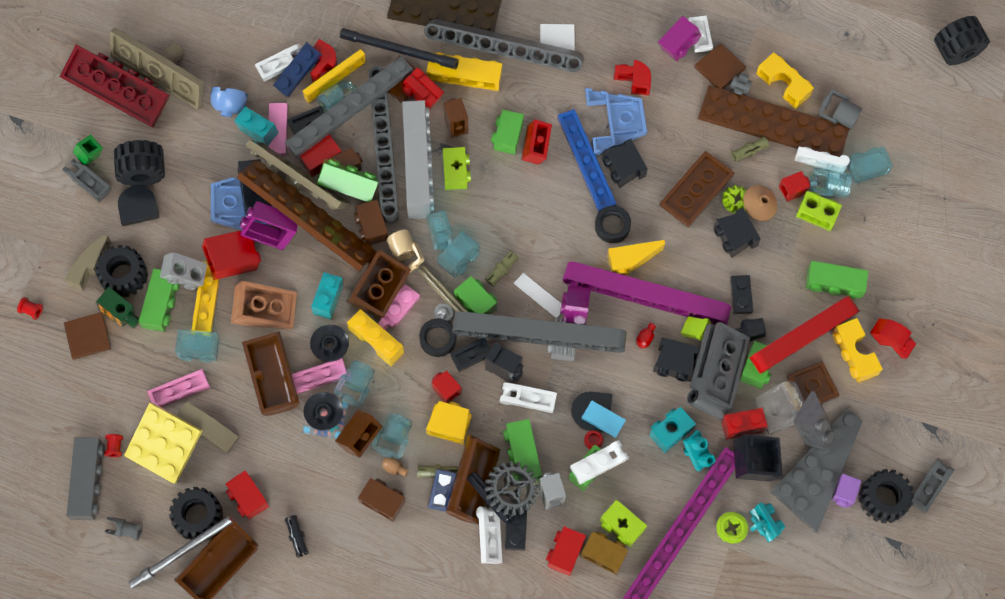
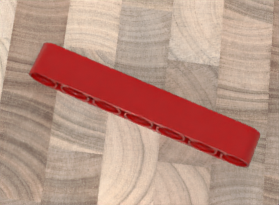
[749,295,860,374]

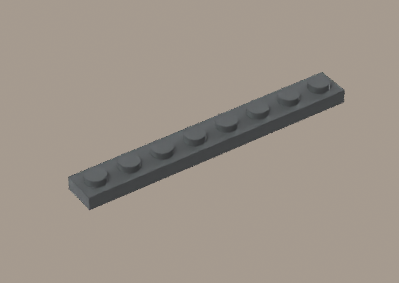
[284,56,413,158]

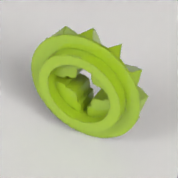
[722,185,746,213]
[716,512,748,544]

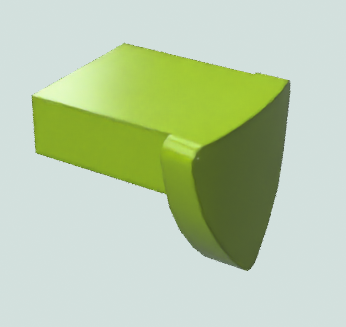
[681,316,711,341]

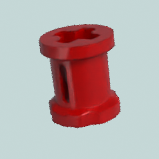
[17,297,43,320]
[104,434,123,458]

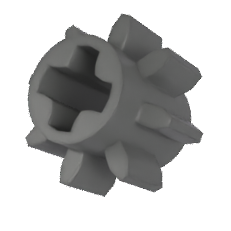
[730,72,752,95]

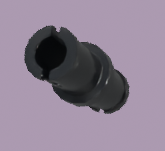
[285,515,309,558]

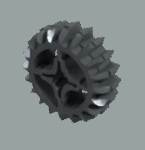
[485,461,539,516]

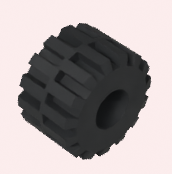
[934,16,990,66]
[114,140,165,186]

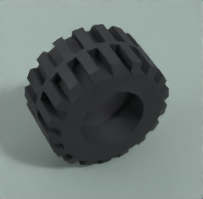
[95,245,148,297]
[859,469,914,523]
[169,487,223,540]

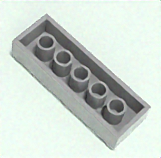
[402,100,434,219]

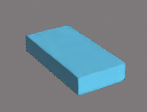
[582,401,626,438]

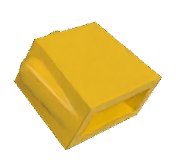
[426,401,472,445]

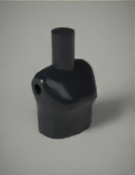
[735,318,766,341]

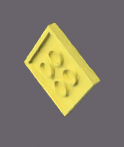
[124,403,203,484]

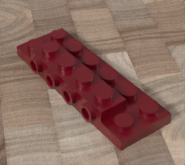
[59,44,170,128]

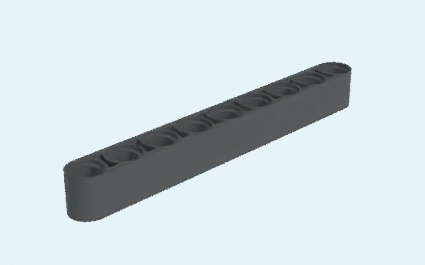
[424,19,584,72]
[369,66,399,224]
[452,312,627,353]

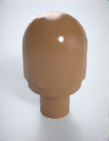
[382,456,409,477]

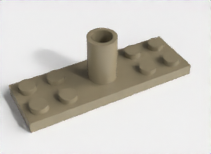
[110,27,204,110]
[246,139,351,211]

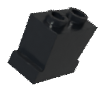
[602,139,648,188]
[713,208,761,258]
[653,337,699,382]
[485,342,524,384]

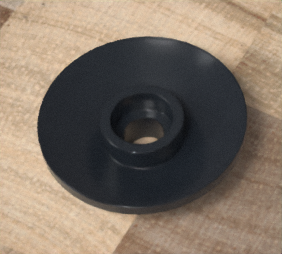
[310,324,349,362]
[303,392,343,431]

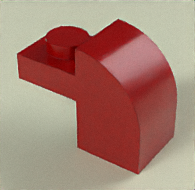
[311,39,338,82]
[614,60,651,96]
[870,318,916,359]

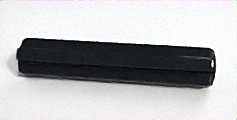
[467,471,512,523]

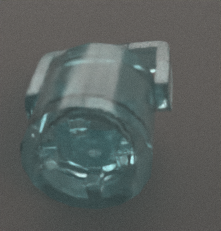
[316,80,357,112]
[810,168,852,198]
[334,360,375,407]
[372,413,413,459]

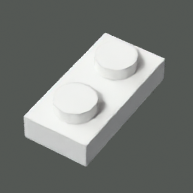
[688,15,713,53]

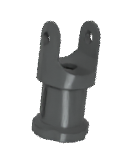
[104,517,143,541]

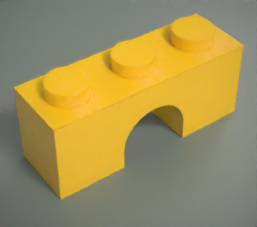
[756,52,814,109]
[347,309,404,366]
[832,318,883,383]

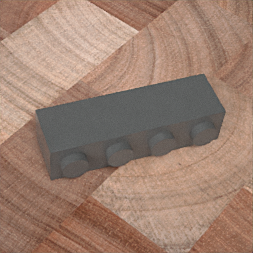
[66,437,105,521]

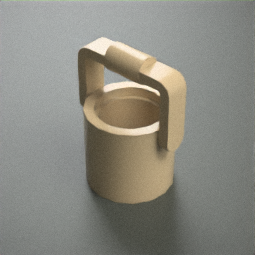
[387,230,424,273]

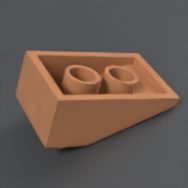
[231,281,297,329]

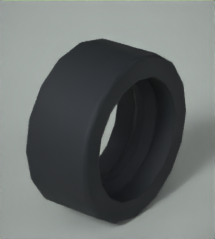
[595,206,631,243]
[419,318,456,357]

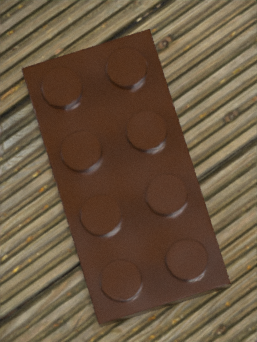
[659,151,735,228]

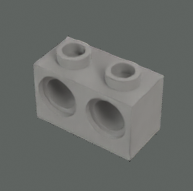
[160,252,207,290]
[539,472,566,510]

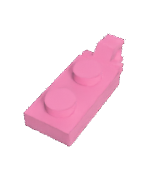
[378,284,420,331]

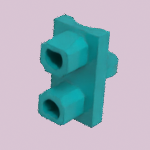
[683,430,716,471]
[749,502,785,543]

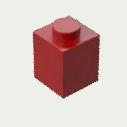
[778,171,810,202]
[431,370,462,404]

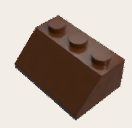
[346,250,411,318]

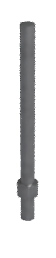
[129,516,233,588]

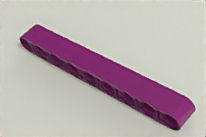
[562,262,732,325]

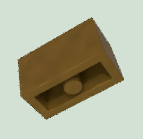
[580,532,628,575]

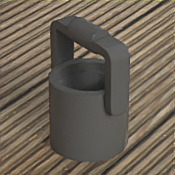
[819,90,863,129]

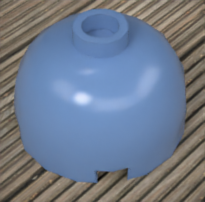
[210,87,248,117]

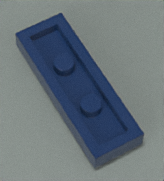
[273,42,322,98]

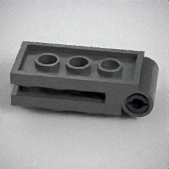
[687,322,750,420]

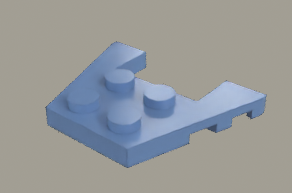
[585,88,647,156]
[211,177,268,230]

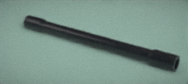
[340,28,459,70]

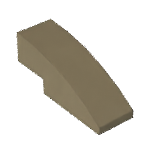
[65,234,112,291]
[176,401,239,454]

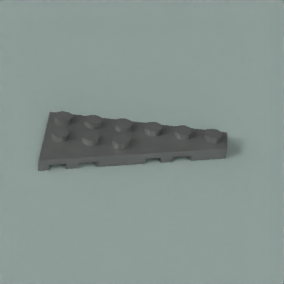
[771,408,863,533]

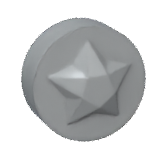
[434,303,453,322]

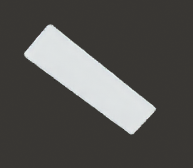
[514,273,561,318]

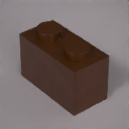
[444,98,468,138]
[353,200,388,245]
[335,410,383,458]
[358,478,406,522]

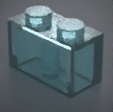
[847,147,893,184]
[427,210,452,250]
[437,231,480,278]
[175,330,220,363]

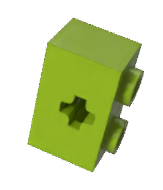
[443,147,471,190]
[600,500,647,547]

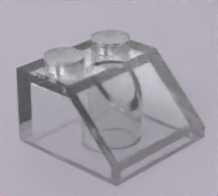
[754,382,804,434]

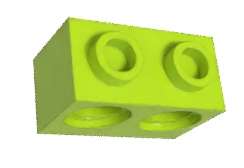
[796,191,842,231]

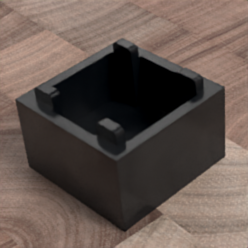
[733,434,783,482]

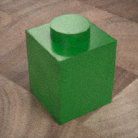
[73,134,103,166]

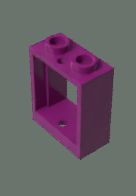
[239,201,298,251]

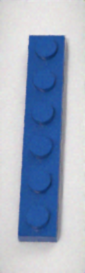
[557,109,617,212]

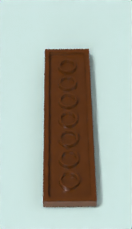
[698,85,850,157]
[237,159,376,272]

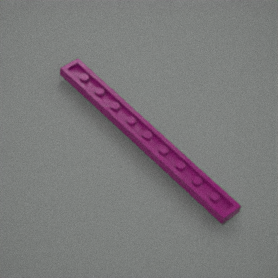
[623,447,735,599]

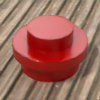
[584,431,604,449]

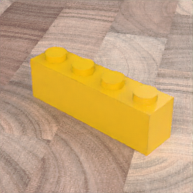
[426,52,502,91]

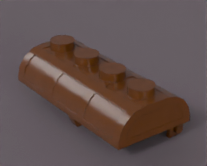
[242,331,300,416]
[445,435,501,524]
[174,519,258,599]

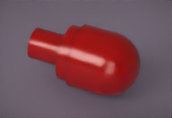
[636,323,656,349]

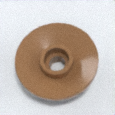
[743,185,777,221]

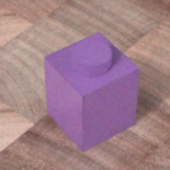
[832,474,861,507]

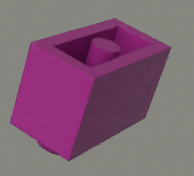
[658,16,702,61]
[560,285,591,325]

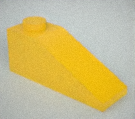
[607,240,665,276]

